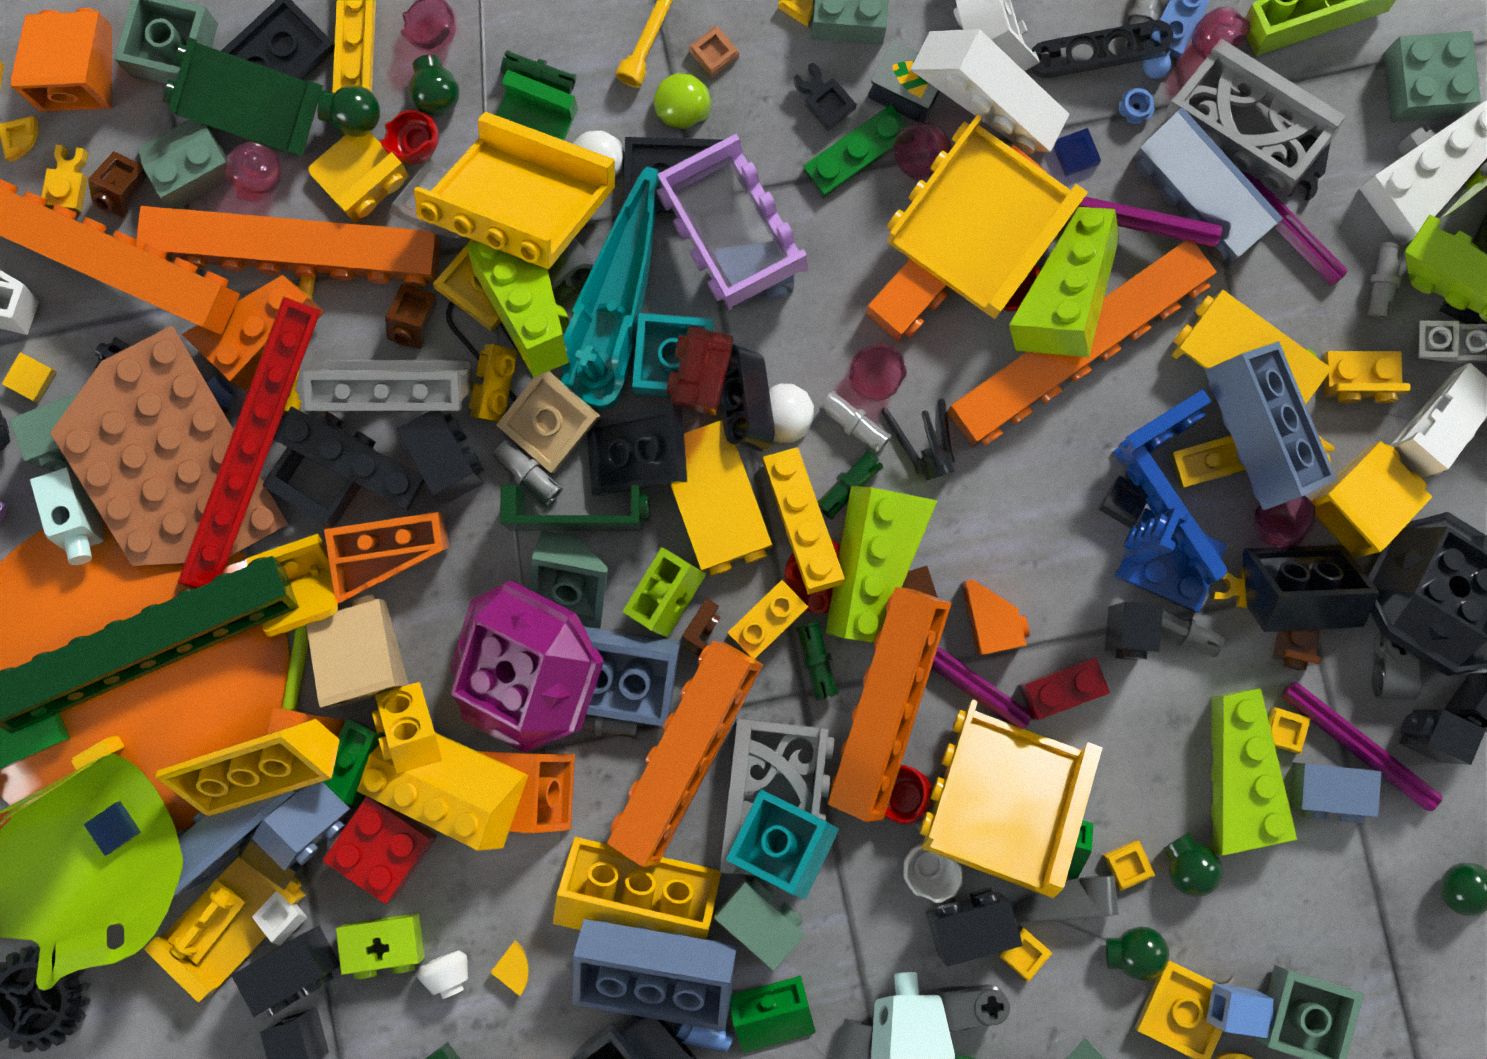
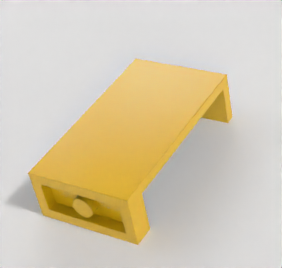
[1171,289,1332,404]
[671,420,772,576]
[144,848,306,1003]

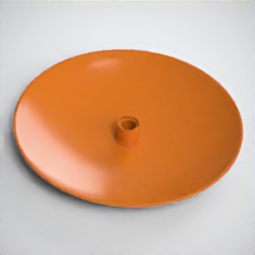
[0,516,291,832]

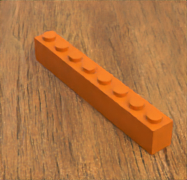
[0,179,240,335]
[135,206,442,287]
[947,241,1217,447]

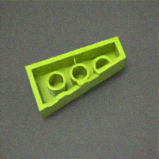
[1241,0,1396,57]
[1009,207,1119,357]
[1405,214,1487,322]
[466,241,569,377]
[825,486,938,643]
[1210,688,1297,856]

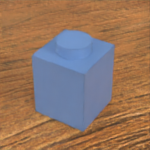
[1206,983,1274,1038]

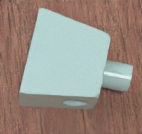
[30,468,105,565]
[871,972,955,1059]

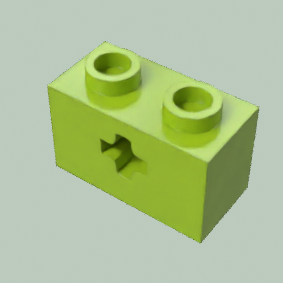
[622,547,707,638]
[336,912,425,979]

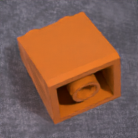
[11,8,113,112]
[475,750,575,833]

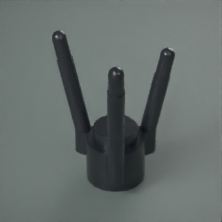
[881,398,955,481]

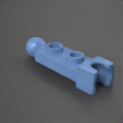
[1143,0,1210,79]

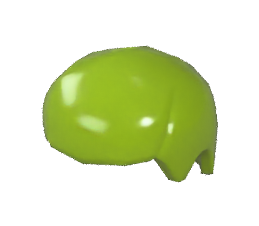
[653,73,712,129]

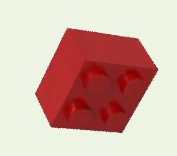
[322,796,437,905]

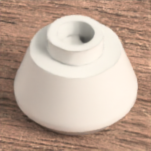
[417,950,468,999]

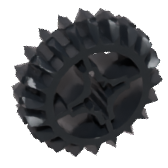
[0,946,91,1053]

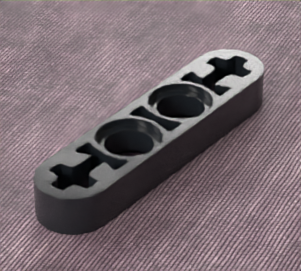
[1031,20,1173,78]

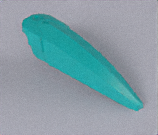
[561,167,659,411]

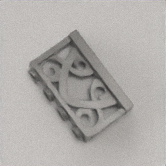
[1165,38,1346,197]
[302,360,472,411]
[720,719,834,876]

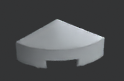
[1397,125,1435,156]

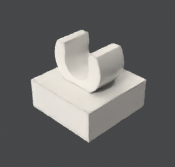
[252,891,307,946]

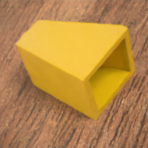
[1303,441,1432,559]

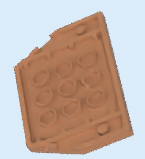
[50,325,288,566]

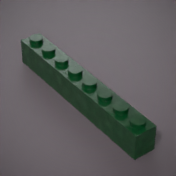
[0,555,299,734]

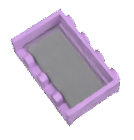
[656,133,808,310]

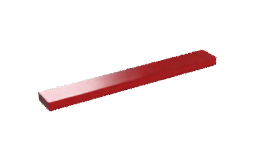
[178,296,321,589]

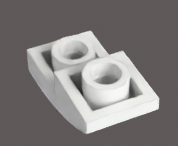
[1418,321,1487,364]

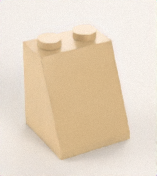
[306,595,409,708]

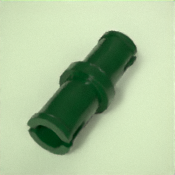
[500,50,577,95]
[817,451,884,520]
[796,622,839,701]

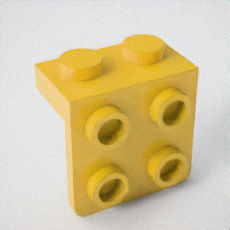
[309,132,410,223]
[247,533,338,637]

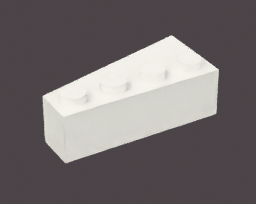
[910,29,1069,154]
[1359,100,1487,245]

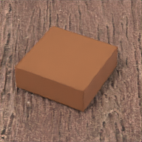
[689,25,739,78]

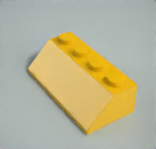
[156,719,340,817]
[357,732,529,851]
[552,837,721,940]

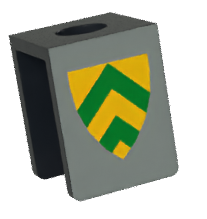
[868,40,940,125]

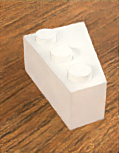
[954,0,1040,71]
[1390,363,1487,478]

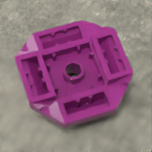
[450,581,604,753]

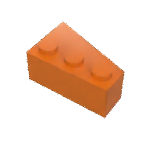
[181,275,325,392]
[324,512,450,604]

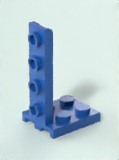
[1113,389,1227,585]
[1114,507,1228,613]

